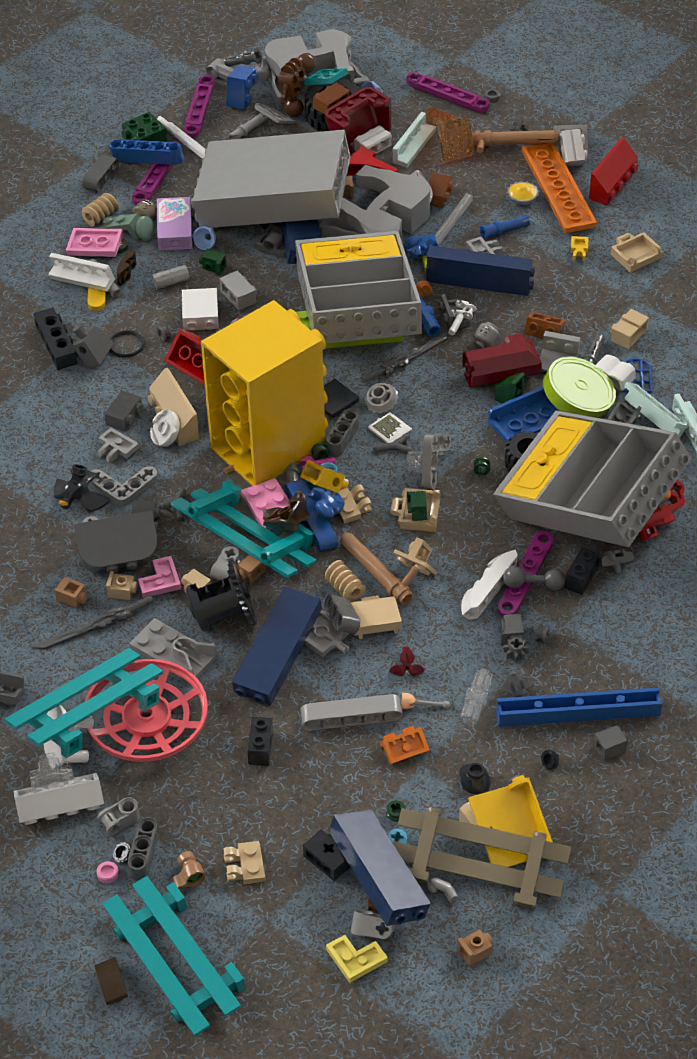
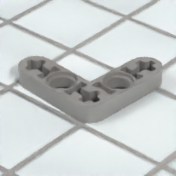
[422,433,451,490]
[89,466,158,506]

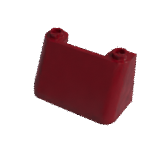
[325,87,391,155]

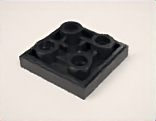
[324,379,359,419]

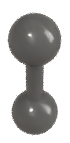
[503,566,565,591]

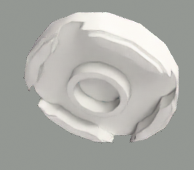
[150,410,180,447]

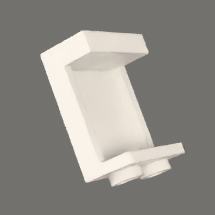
[182,288,219,331]

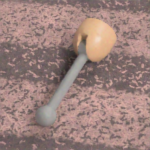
[401,692,450,709]

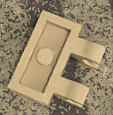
[331,484,372,524]
[224,841,265,885]

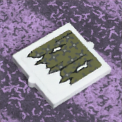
[368,412,412,443]

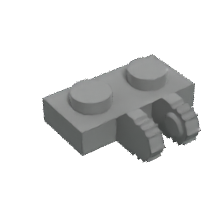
[466,237,504,255]
[97,427,139,463]

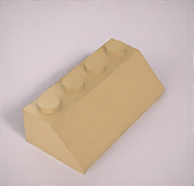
[148,368,199,446]

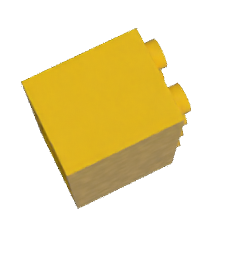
[201,300,328,486]

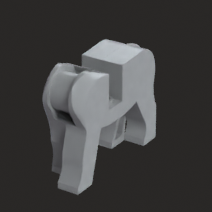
[255,29,369,110]
[319,165,433,241]

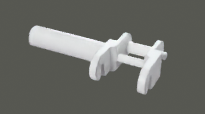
[448,300,477,335]

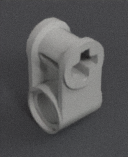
[210,546,240,581]
[97,797,140,836]
[351,910,395,939]

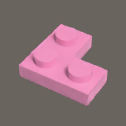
[138,556,181,598]

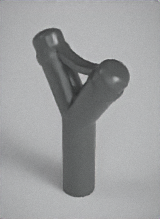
[376,433,414,455]
[159,488,186,521]

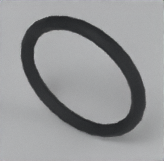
[109,330,145,357]

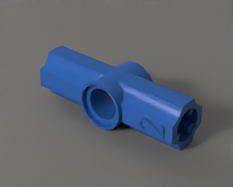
[419,295,441,338]

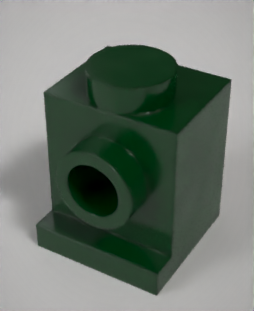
[199,248,227,276]
[407,491,427,521]

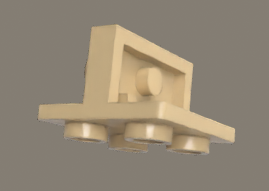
[393,537,437,576]

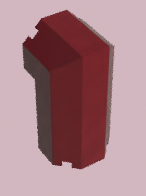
[462,333,542,387]

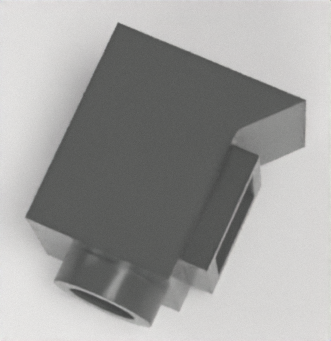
[500,614,524,646]

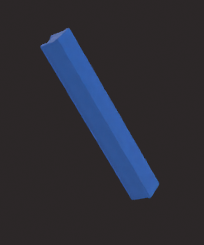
[496,687,662,727]

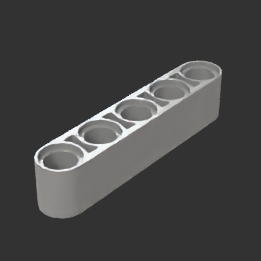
[300,694,403,731]

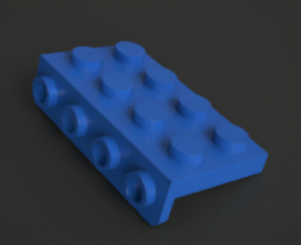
[488,386,560,443]

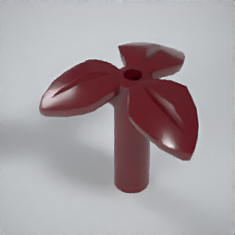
[389,646,424,676]

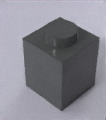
[594,725,628,761]

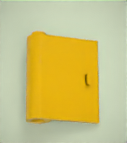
[468,775,553,867]

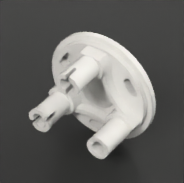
[44,705,94,767]

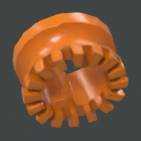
[416,281,432,298]

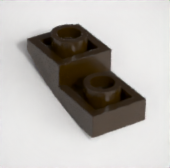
[116,250,137,286]
[94,957,128,1005]

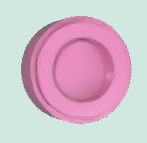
[97,861,119,884]

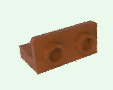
[524,312,566,338]

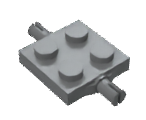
[304,610,350,657]

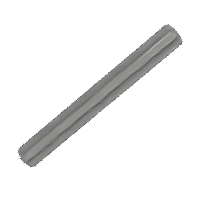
[435,193,473,246]

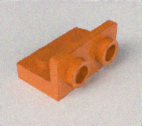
[380,726,430,765]

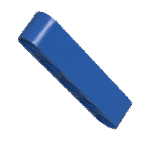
[109,139,185,165]
[285,478,338,552]

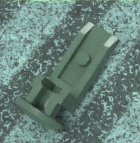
[99,214,155,241]

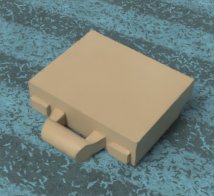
[611,232,664,273]
[390,488,441,532]
[351,596,402,639]

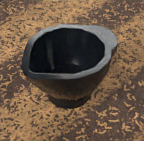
[459,763,491,795]

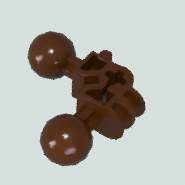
[278,53,316,117]

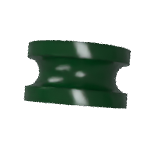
[311,442,330,460]
[474,457,490,475]
[387,800,406,822]

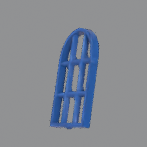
[623,358,652,393]

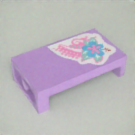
[157,197,193,250]

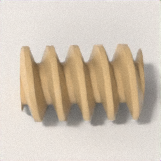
[82,193,119,226]
[325,560,366,602]

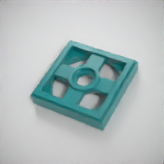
[304,68,348,85]

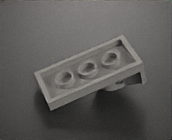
[129,618,217,680]

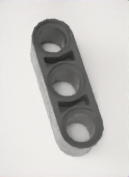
[82,154,119,192]
[327,409,359,457]
[324,594,360,634]
[128,817,159,881]

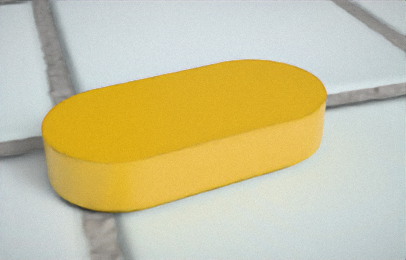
[87,288,106,311]

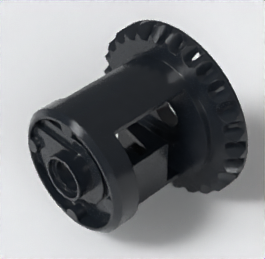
[186,557,257,632]

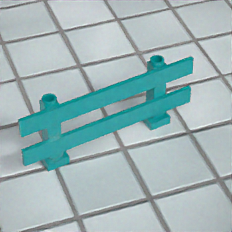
[171,480,316,578]
[5,648,163,759]
[102,876,246,1037]

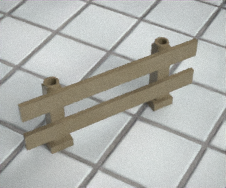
[393,807,571,910]

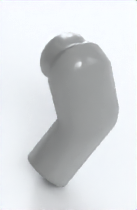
[427,878,459,903]

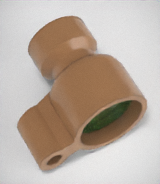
[172,851,206,891]

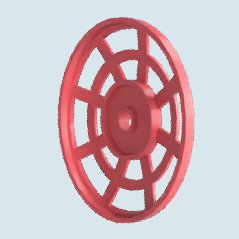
[85,659,208,762]

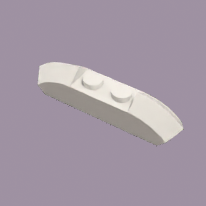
[461,550,518,620]

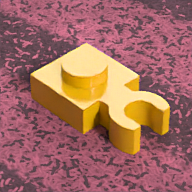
[571,236,588,261]

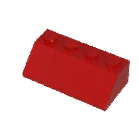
[589,137,639,206]
[164,329,205,385]

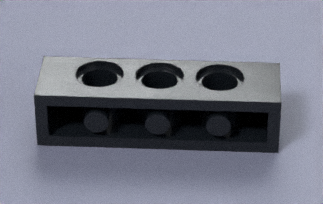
[33,308,79,370]

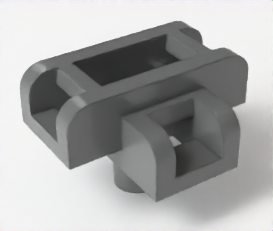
[599,548,634,574]

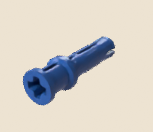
[479,215,530,240]

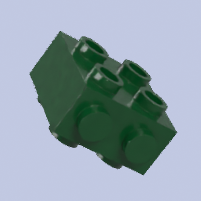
[121,112,167,142]

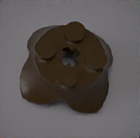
[263,490,311,536]

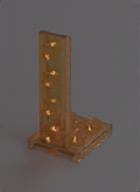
[424,108,475,163]

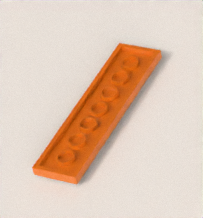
[521,143,597,234]

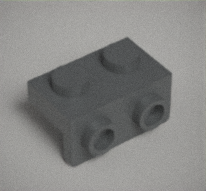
[438,294,470,329]
[606,400,642,424]
[0,671,24,705]

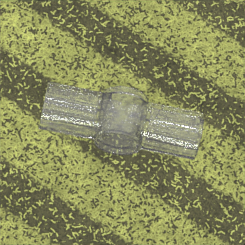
[459,668,493,727]

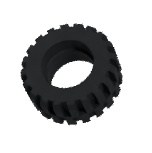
[304,78,362,132]

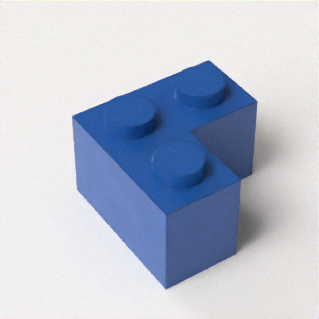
[226,65,258,109]

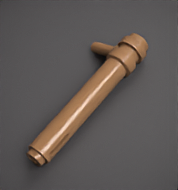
[471,130,559,153]
[341,532,419,606]

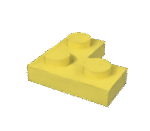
[326,935,388,983]

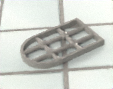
[255,103,296,124]

